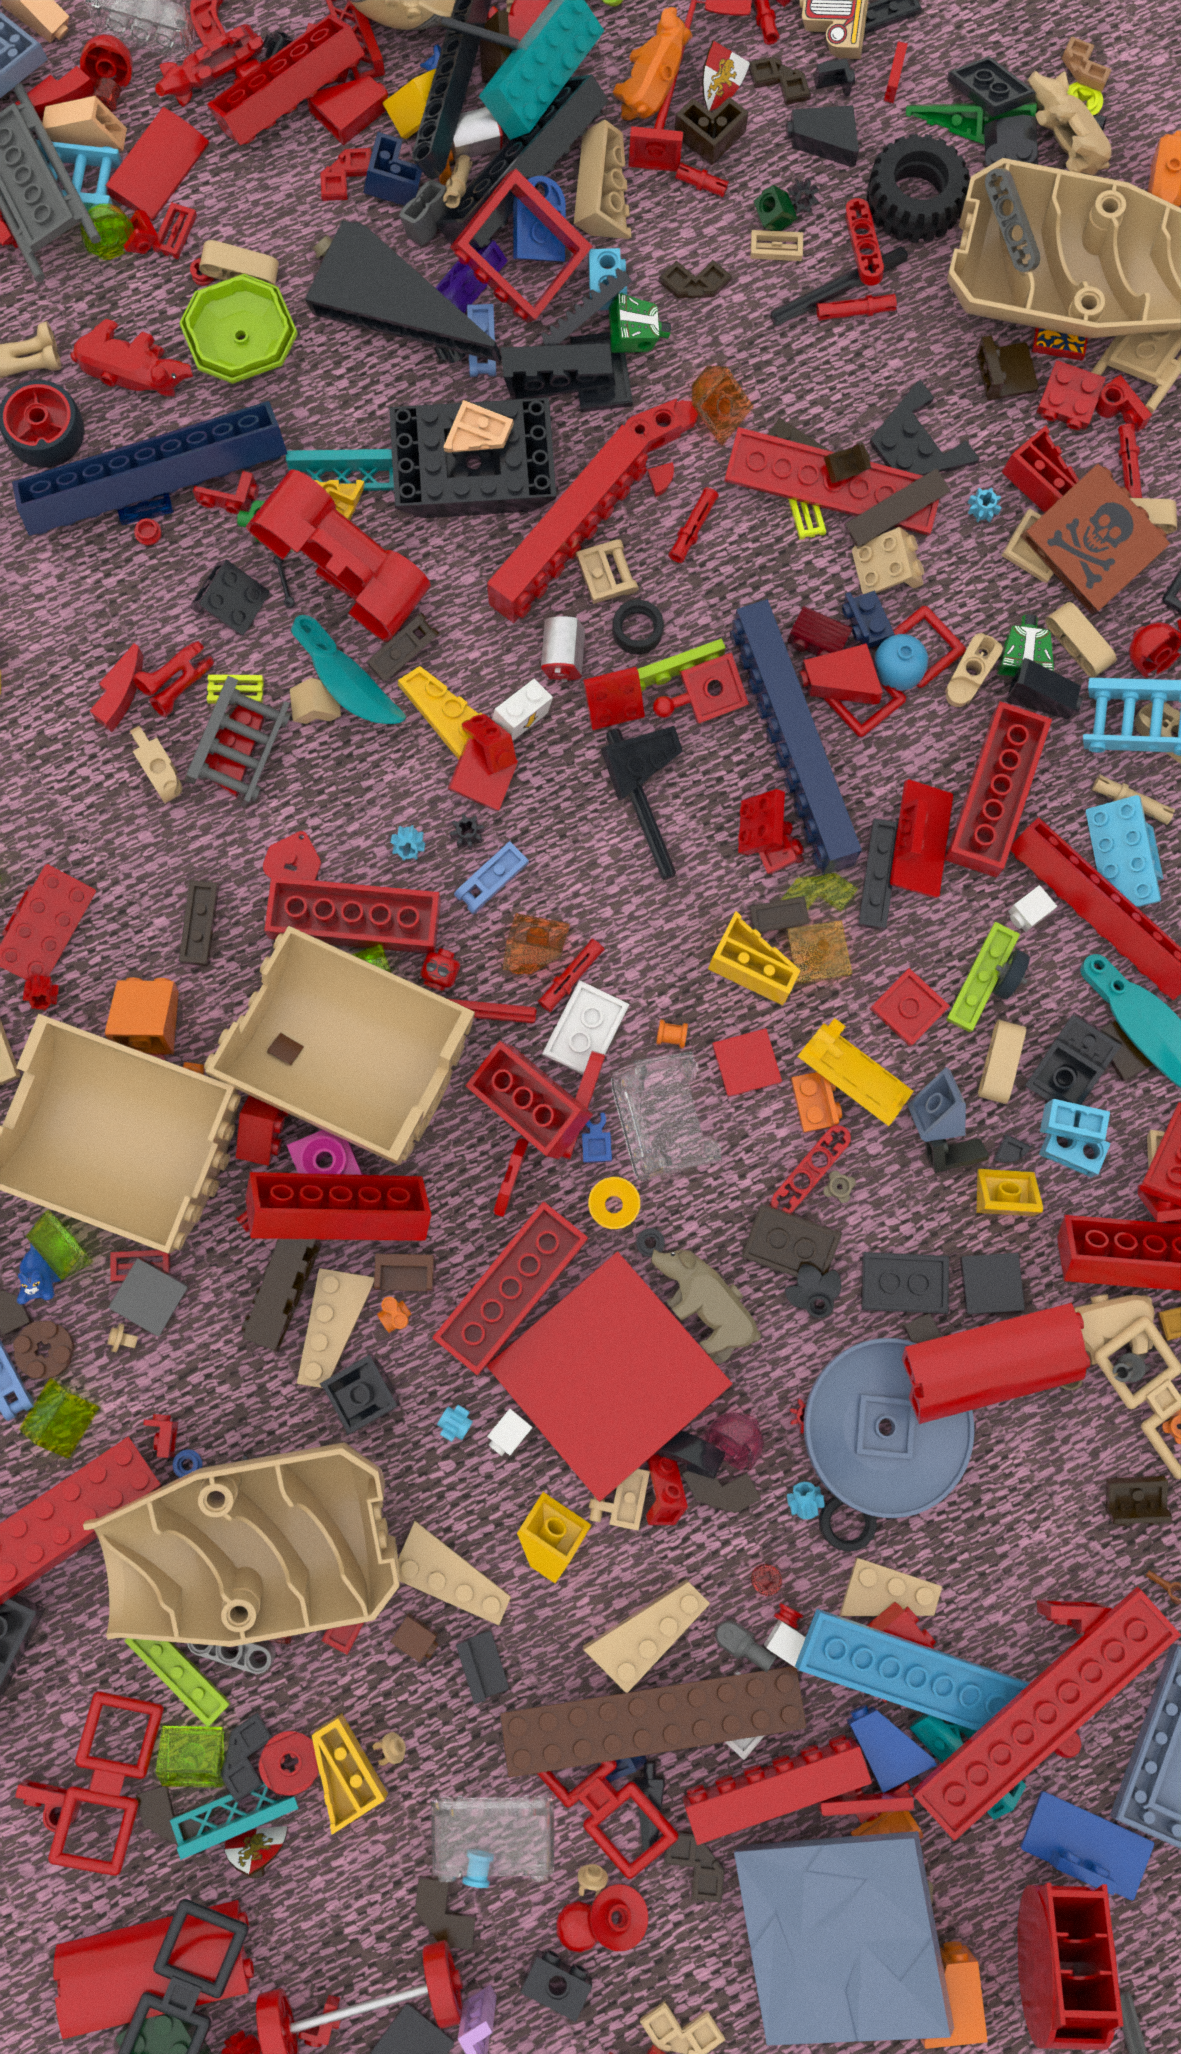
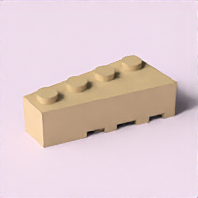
[583,1579,710,1693]

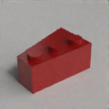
[1002,425,1079,513]

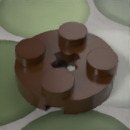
[13,1321,74,1379]

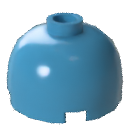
[873,634,929,691]

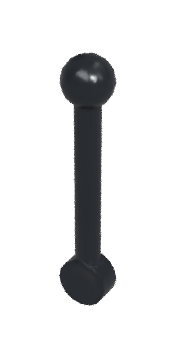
[273,555,295,608]

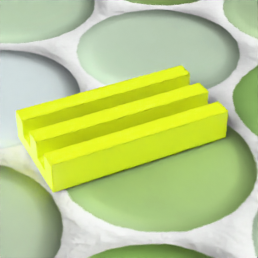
[788,499,826,540]
[207,675,264,704]

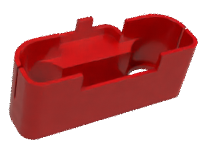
[246,469,431,642]

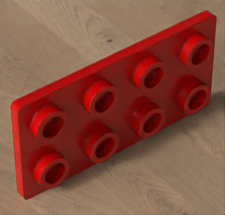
[890,779,953,898]
[0,864,96,982]

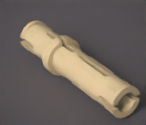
[443,155,473,208]
[1092,774,1175,825]

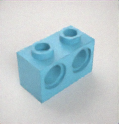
[588,248,627,310]
[1040,1099,1110,1145]
[1039,1134,1111,1178]

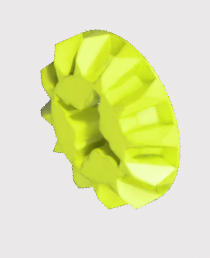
[1067,82,1103,115]

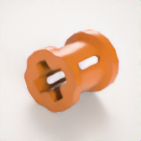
[656,1019,688,1049]

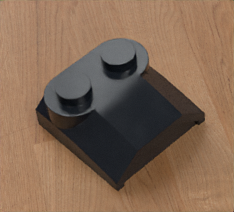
[984,115,1039,167]
[320,1354,400,1436]

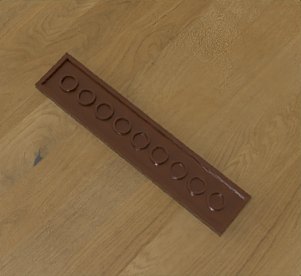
[500,1666,807,1778]

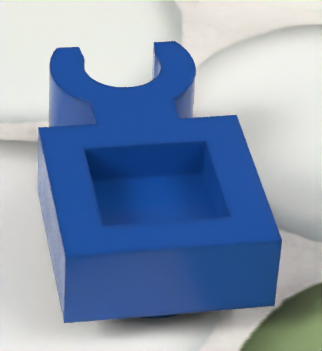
[582,1113,612,1163]

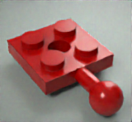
[653,652,749,723]

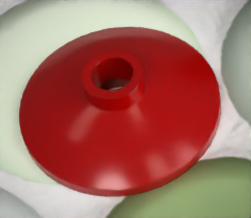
[590,1884,648,1952]

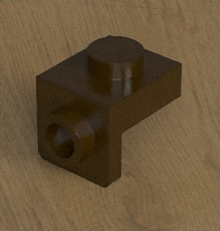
[824,442,871,483]

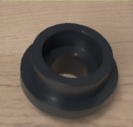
[636,1228,665,1257]

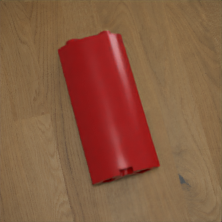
[902,1303,1090,1424]
[53,1900,254,2039]

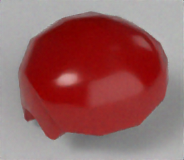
[556,1901,598,1953]

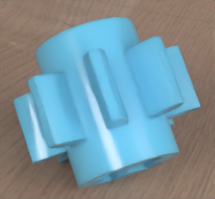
[968,488,1002,522]
[391,825,425,861]
[437,1405,473,1442]
[787,1482,825,1519]

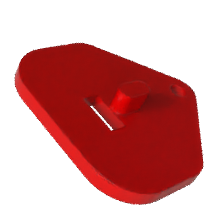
[263,831,321,880]

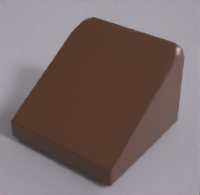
[267,1032,304,1065]

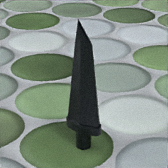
[635,1761,665,1873]

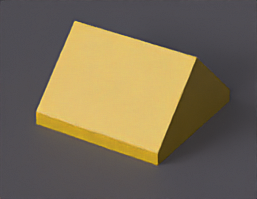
[383,68,436,139]
[976,1169,1043,1216]

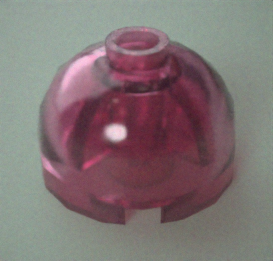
[704,1412,764,1470]

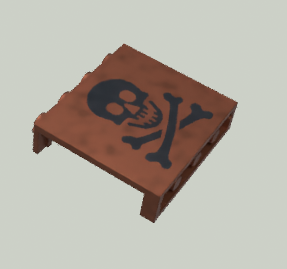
[1020,463,1170,614]

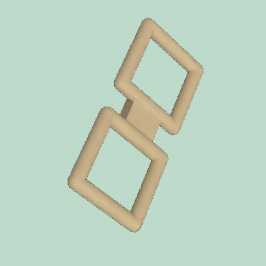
[1094,1316,1181,1479]

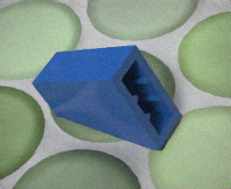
[846,1705,937,1793]

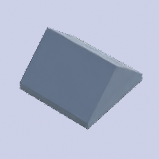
[907,1067,966,1142]

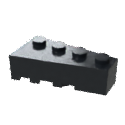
[501,343,616,400]

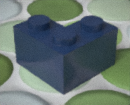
[363,132,422,206]

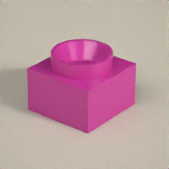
[287,1130,364,1175]

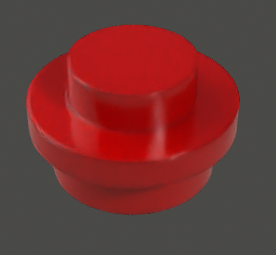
[134,518,162,546]

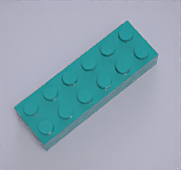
[479,0,605,140]

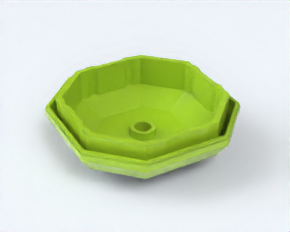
[179,274,298,384]

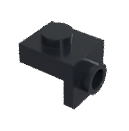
[814,58,855,97]

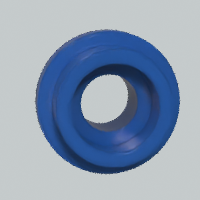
[173,1450,203,1478]

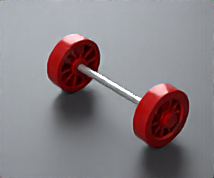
[256,1940,463,2054]

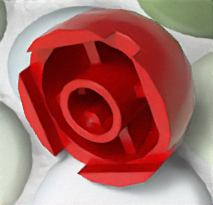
[80,34,133,91]
[1129,622,1181,678]

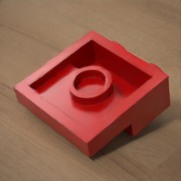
[1036,360,1106,430]
[1037,1600,1112,1634]

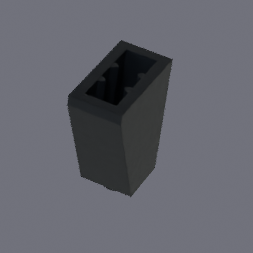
[786,105,859,167]
[1006,658,1083,719]

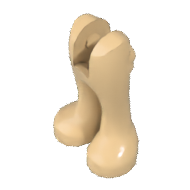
[0,321,61,379]

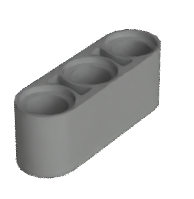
[187,1640,276,1674]

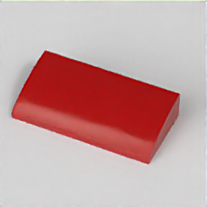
[105,107,209,222]

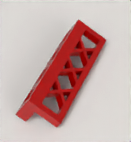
[325,0,385,80]

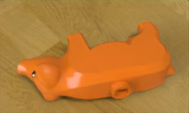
[613,7,693,120]
[1148,130,1181,207]

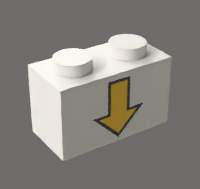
[492,679,553,740]

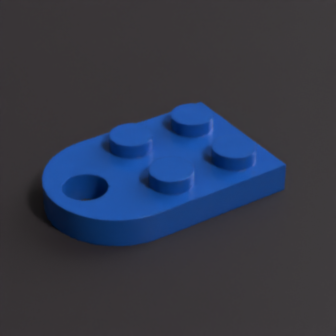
[513,176,566,263]

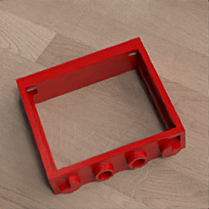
[450,169,593,323]

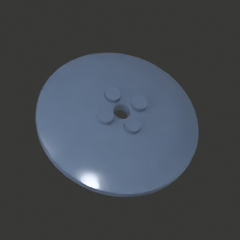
[804,1338,974,1518]

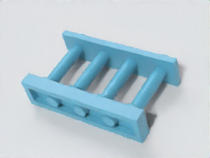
[36,140,122,220]
[1083,678,1181,756]

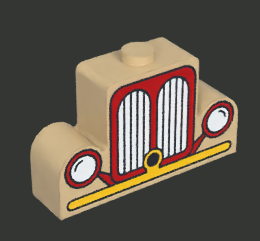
[800,0,869,59]

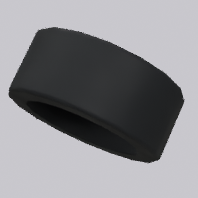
[612,599,664,655]
[819,1496,877,1552]

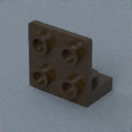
[975,335,1039,400]

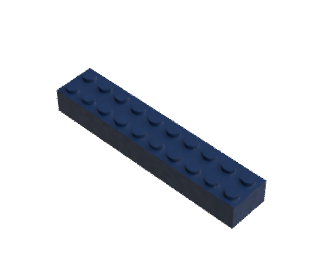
[12,401,288,536]
[730,599,862,875]

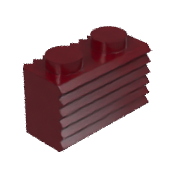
[787,606,852,657]

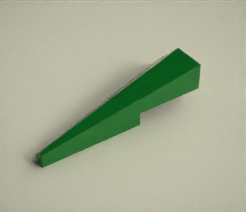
[906,102,1038,145]

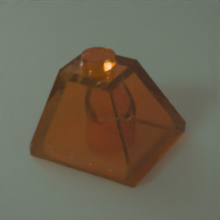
[692,366,754,445]
[502,913,570,975]

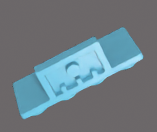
[1086,795,1163,907]

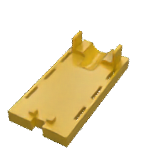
[797,1018,914,1126]

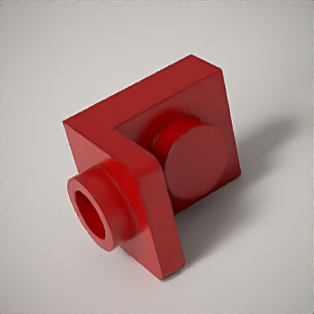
[758,834,804,874]
[143,1414,179,1458]

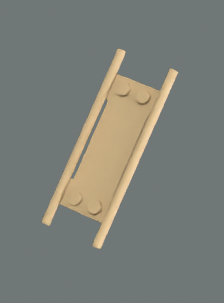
[1091,330,1181,413]

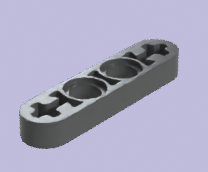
[985,168,1041,272]

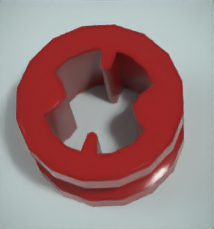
[190,258,214,286]
[774,1603,804,1629]

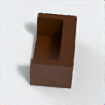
[374,1253,435,1292]

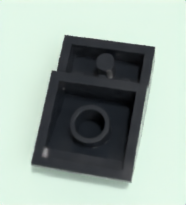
[1025,1012,1122,1105]

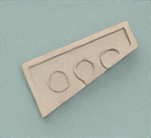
[297,1268,374,1388]
[398,1520,511,1625]

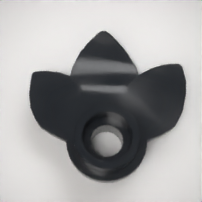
[785,1264,842,1318]

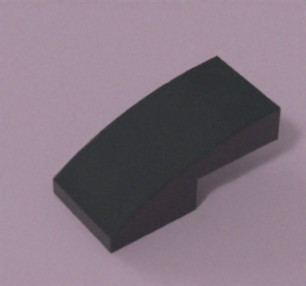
[658,1430,725,1479]

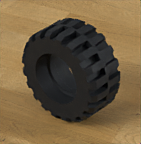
[866,134,970,243]

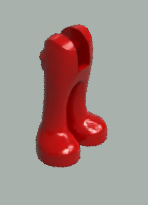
[132,641,214,718]

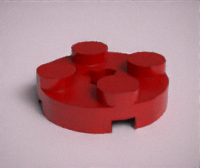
[259,1731,319,1796]

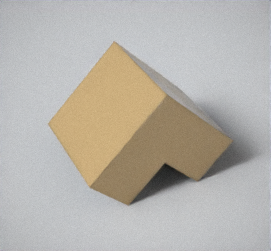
[290,678,341,724]

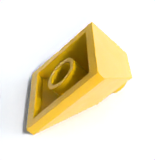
[517,1492,591,1583]

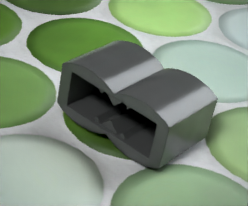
[400,179,449,245]

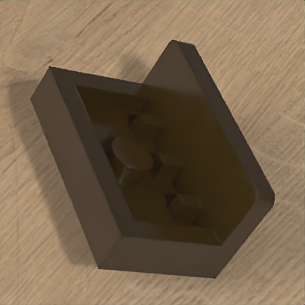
[1105,1476,1172,1526]

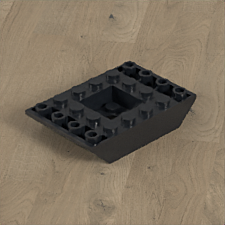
[389,397,556,518]

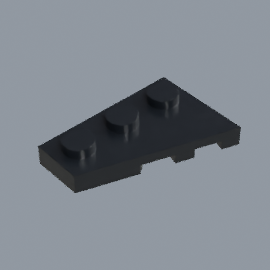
[601,726,683,801]

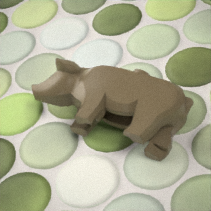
[651,1249,761,1364]

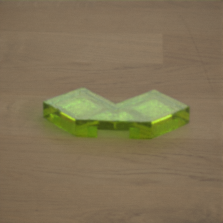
[781,873,858,912]

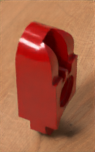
[625,398,698,453]

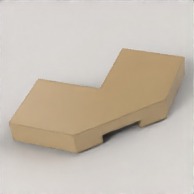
[640,2001,725,2054]

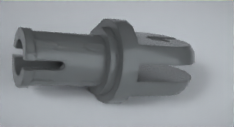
[1113,1353,1151,1383]
[715,1620,777,1673]

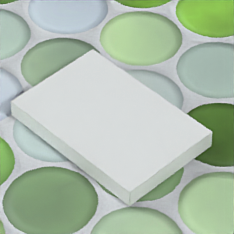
[542,980,629,1075]

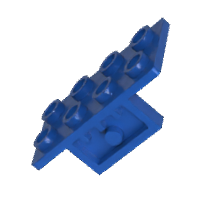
[1020,1791,1154,1900]

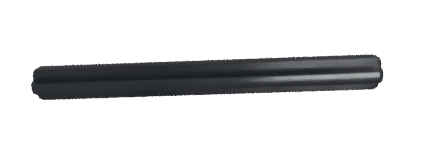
[770,246,908,326]
[606,728,676,880]

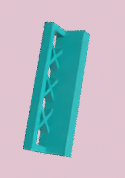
[286,449,394,491]
[910,1714,1026,1820]
[170,1780,299,1860]

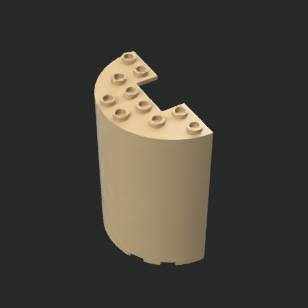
[204,926,475,1165]
[0,1014,241,1254]

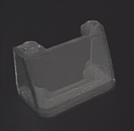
[611,1051,722,1181]
[431,1793,554,1882]

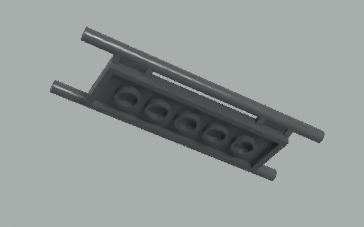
[0,83,101,282]

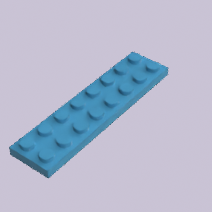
[795,1609,1030,1731]

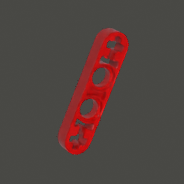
[845,198,884,286]
[561,1050,606,1160]
[770,1125,851,1213]

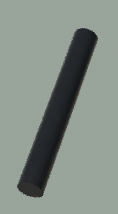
[440,16,519,50]

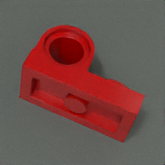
[1095,375,1152,432]
[15,1780,82,1832]

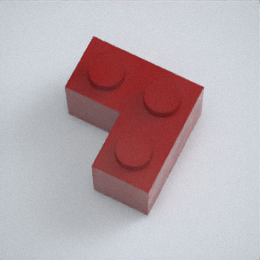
[236,1095,290,1166]

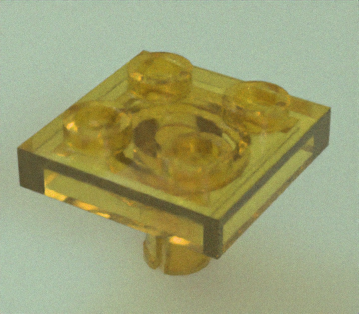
[786,920,852,985]

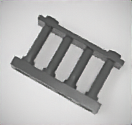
[184,676,291,807]

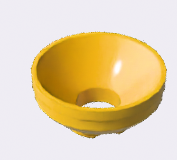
[588,1177,640,1229]

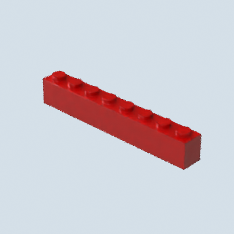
[1010,817,1181,1000]

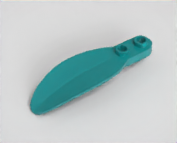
[291,615,406,724]
[1080,954,1181,1088]

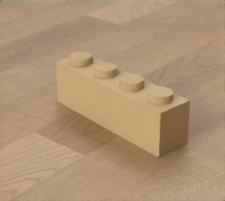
[574,120,632,239]

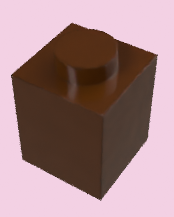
[390,1613,439,1663]

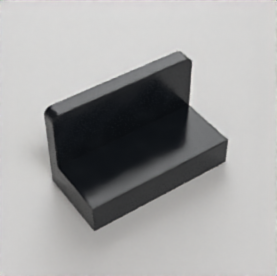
[456,1631,509,1705]

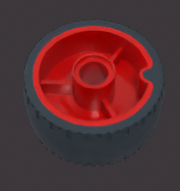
[0,380,84,468]

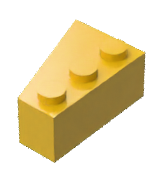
[708,911,801,1005]
[312,1713,388,1834]

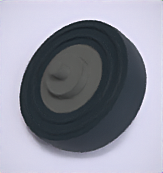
[993,950,1030,1000]

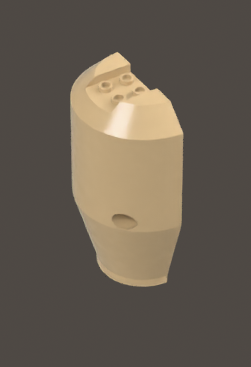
[947,158,1181,338]
[83,1442,399,1647]

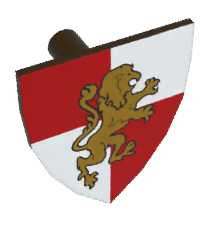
[702,40,750,111]
[225,1826,287,1879]

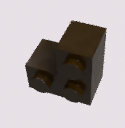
[674,97,749,165]

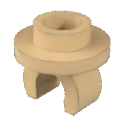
[107,1323,138,1352]
[372,1732,406,1765]
[577,1864,608,1898]

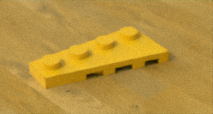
[398,666,482,760]

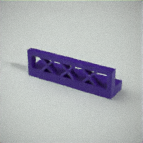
[435,240,508,313]

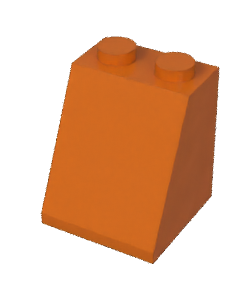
[105,977,179,1054]
[920,1941,988,2049]

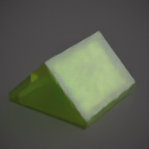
[25,1209,94,1281]
[19,1378,100,1459]
[155,1726,224,1788]

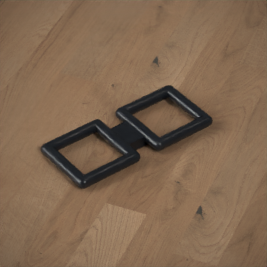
[118,1899,249,2054]

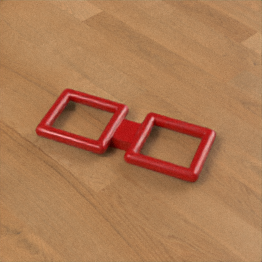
[823,605,966,737]
[48,1691,164,1876]
[537,1760,679,1879]

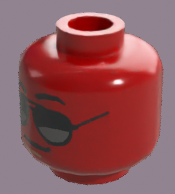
[420,948,460,991]

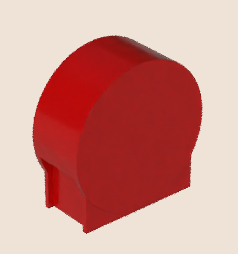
[1017,1883,1123,2050]

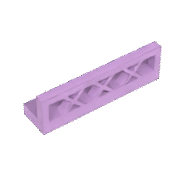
[458,1985,496,2054]

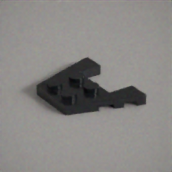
[869,380,980,476]

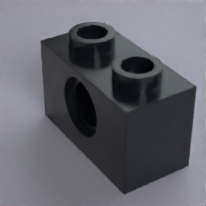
[520,1949,592,2022]

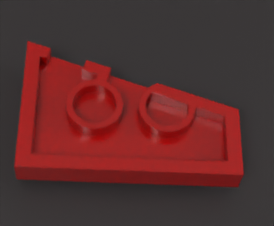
[204,705,264,798]

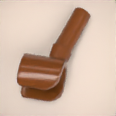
[1146,1570,1181,1604]

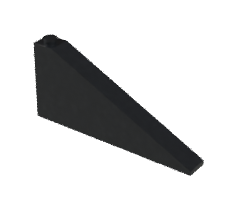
[305,220,502,362]

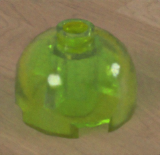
[80,203,134,260]

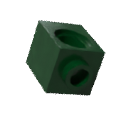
[753,185,797,231]

